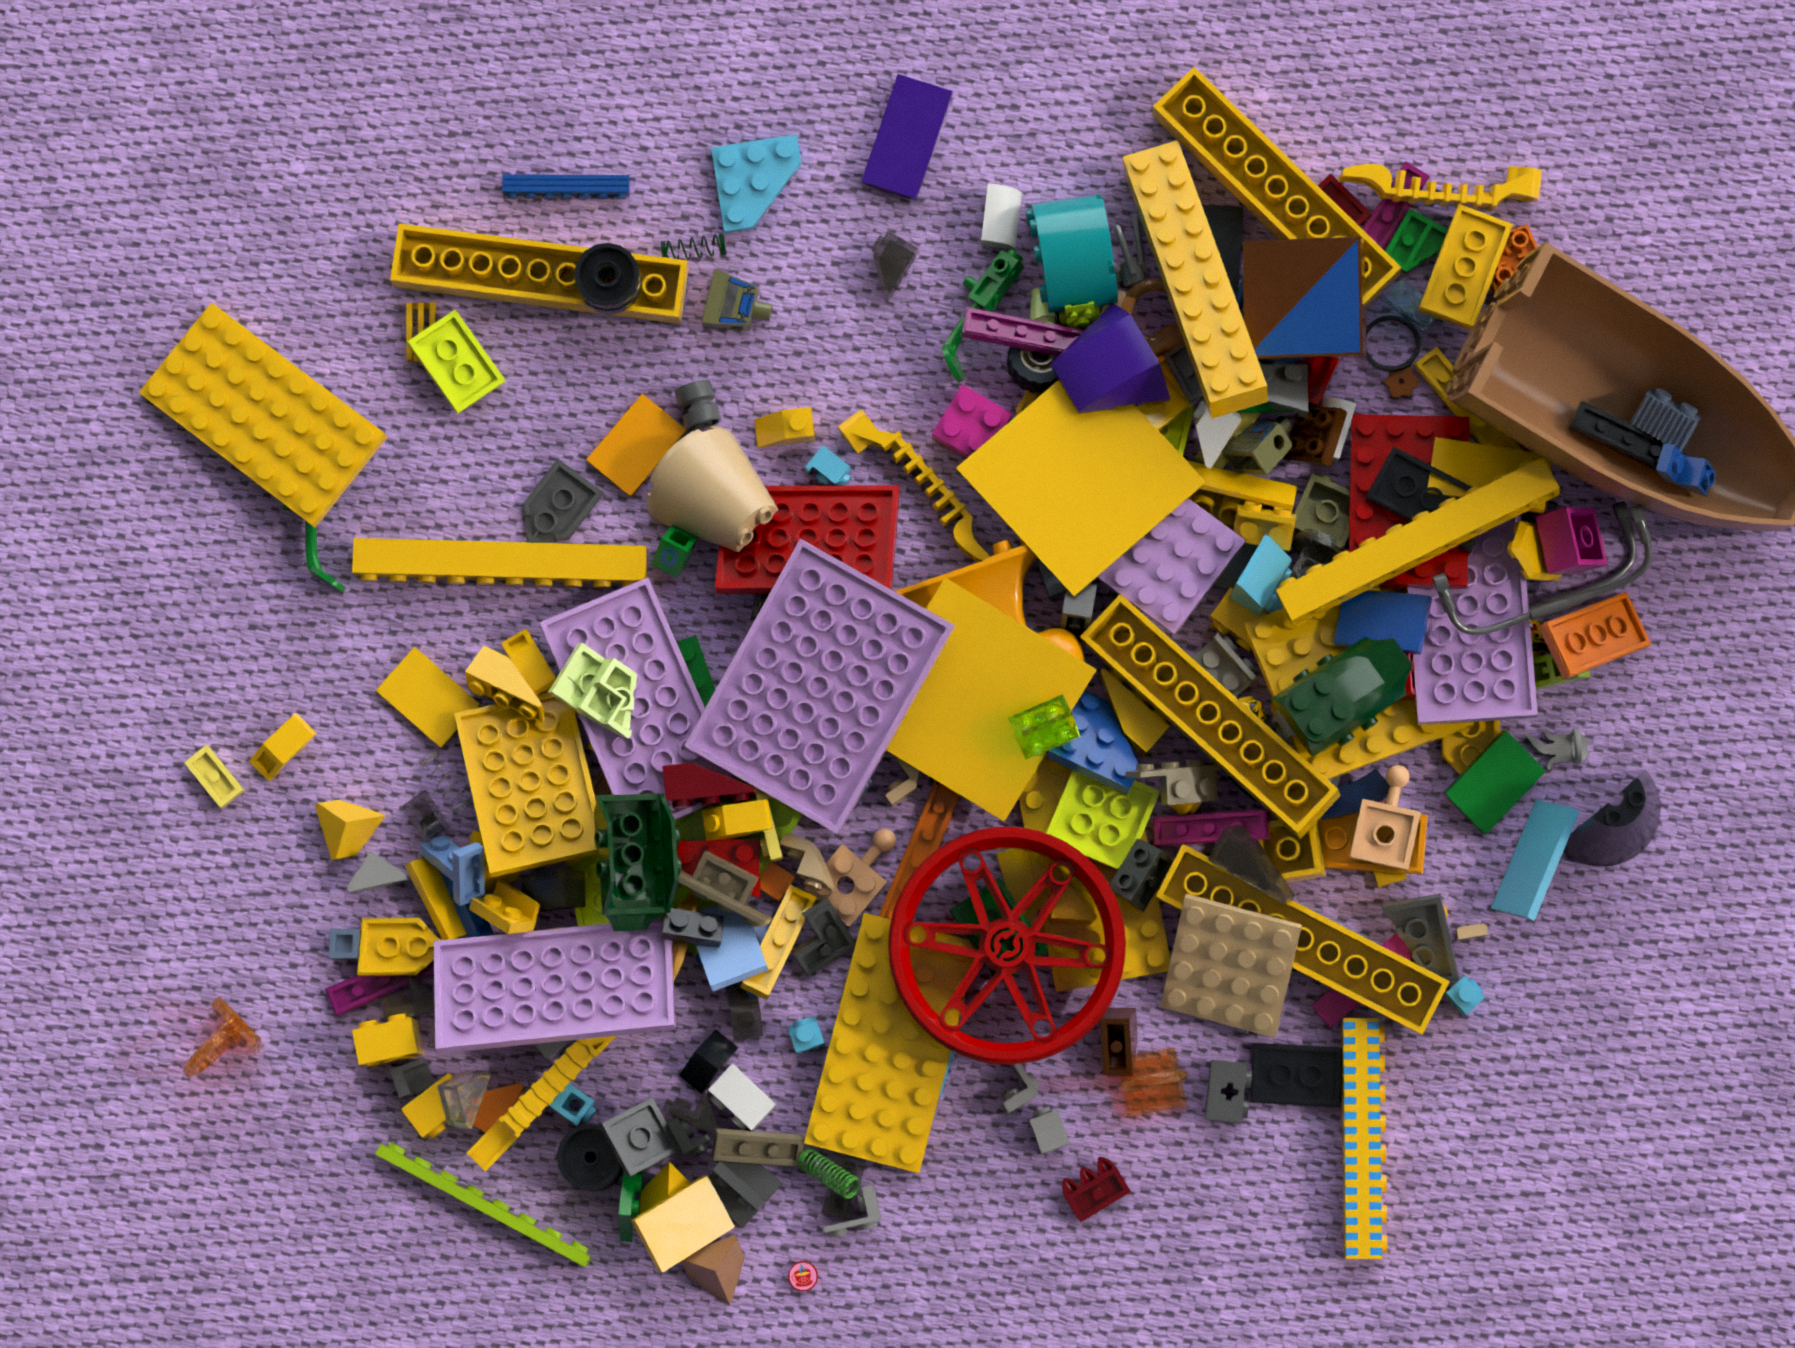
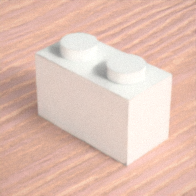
[708,1063,777,1131]

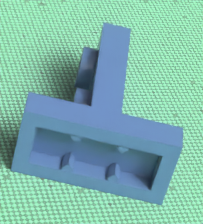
[420,835,485,906]

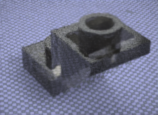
[724,981,763,1041]

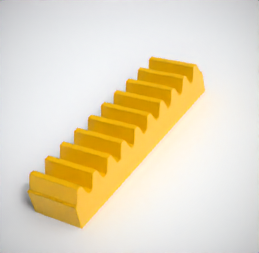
[740,884,817,1000]

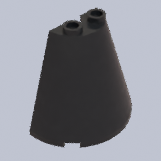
[1563,770,1661,867]

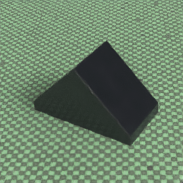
[679,1029,739,1094]

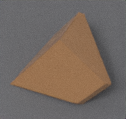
[681,1235,744,1305]

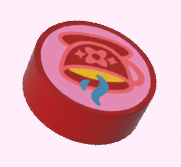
[788,1261,818,1291]

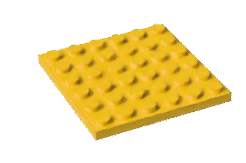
[1243,587,1474,780]

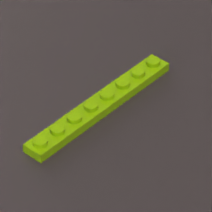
[375,1142,592,1267]

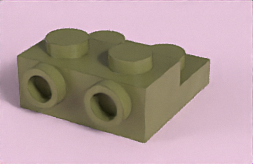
[1294,474,1350,552]

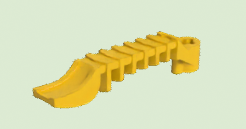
[1338,164,1542,212]
[837,409,990,562]
[467,1036,617,1172]

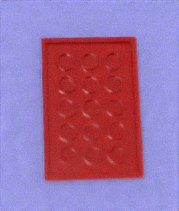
[1349,414,1470,589]
[715,485,900,594]

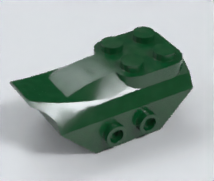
[1271,636,1413,757]
[594,794,681,931]

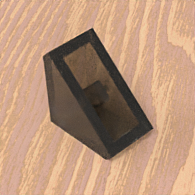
[402,790,452,842]

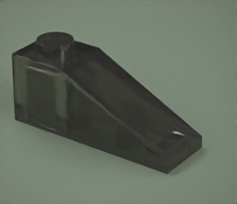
[1208,825,1295,904]

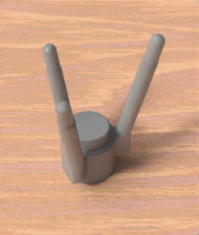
[1113,216,1148,288]

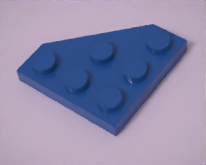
[1046,690,1139,795]

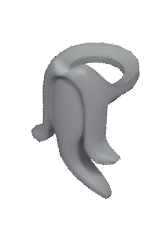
[1524,728,1590,770]

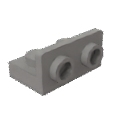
[1192,633,1257,697]

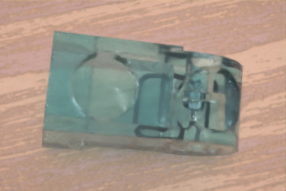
[1381,278,1437,332]

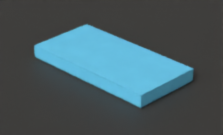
[1491,800,1580,921]

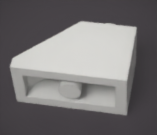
[1193,401,1242,469]

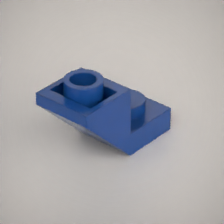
[1656,443,1715,497]

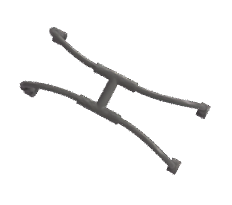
[1432,501,1652,635]

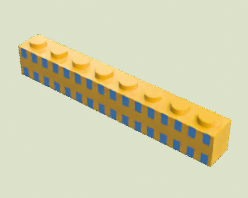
[1341,1018,1387,1259]

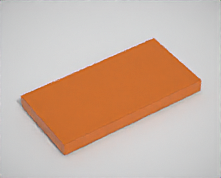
[1538,592,1652,680]

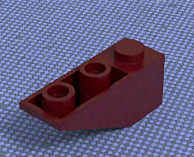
[662,763,755,809]

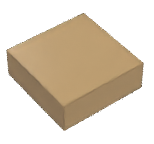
[1454,923,1488,941]

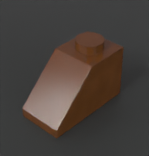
[1100,1007,1137,1076]

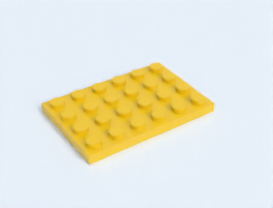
[454,692,599,878]

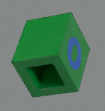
[651,524,698,578]

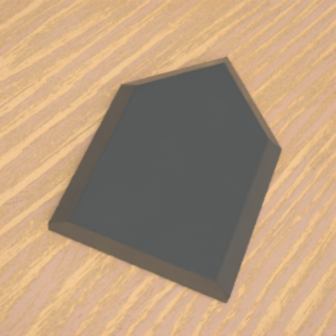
[522,459,605,543]

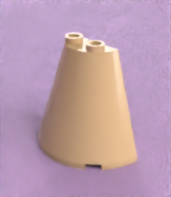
[646,426,778,552]

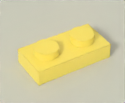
[184,744,245,809]

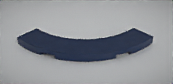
[1228,768,1390,820]

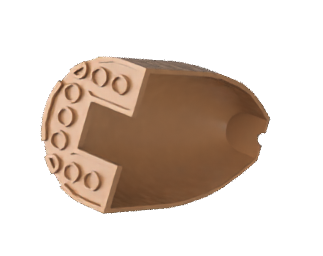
[1446,242,1795,532]

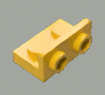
[1234,501,1297,551]
[469,880,540,934]

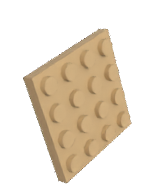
[1160,894,1302,1038]

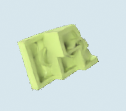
[548,643,637,739]

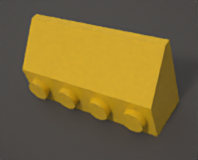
[1187,460,1297,529]

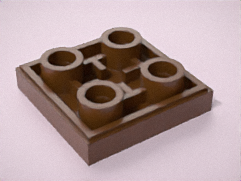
[1283,405,1347,467]

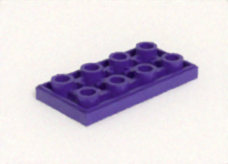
[861,74,953,201]

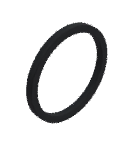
[1366,315,1420,372]

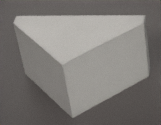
[347,851,410,894]

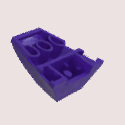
[1050,303,1170,414]

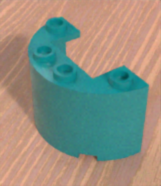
[1026,194,1118,313]

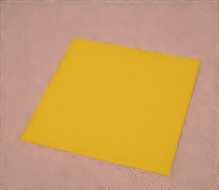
[956,380,1206,597]
[886,578,1097,821]

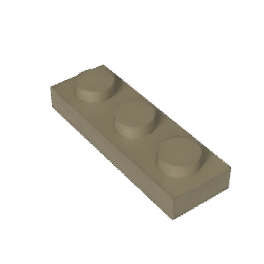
[711,1128,805,1167]

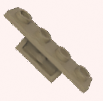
[1126,759,1223,805]
[677,851,772,927]

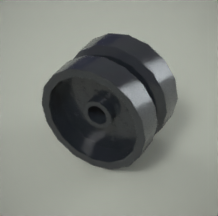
[574,243,642,315]
[557,1124,624,1192]

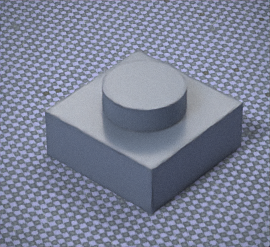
[329,929,361,960]

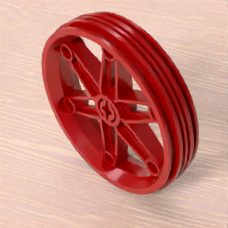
[888,826,1126,1065]

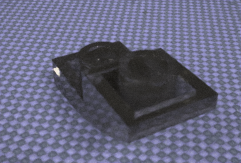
[821,1153,867,1221]

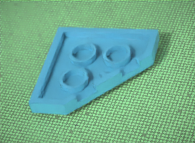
[711,134,801,233]

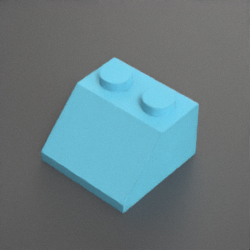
[1229,534,1292,616]

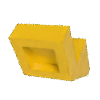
[501,628,556,696]
[249,713,317,782]

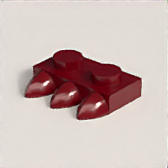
[1062,1156,1131,1223]

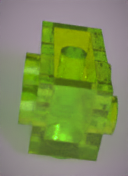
[1008,694,1080,760]

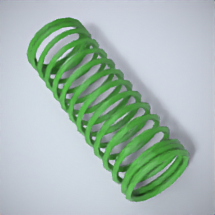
[798,1148,860,1199]

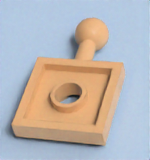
[1349,765,1421,871]
[804,829,896,927]

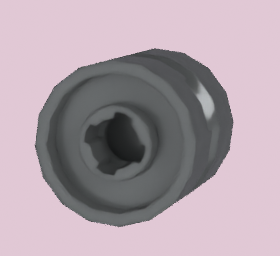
[674,380,722,431]

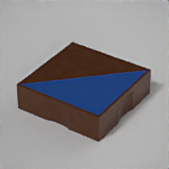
[1243,237,1367,361]

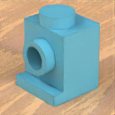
[805,445,851,486]
[1443,975,1485,1017]
[788,1017,825,1054]
[549,1083,597,1126]

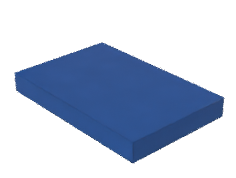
[1334,590,1432,655]

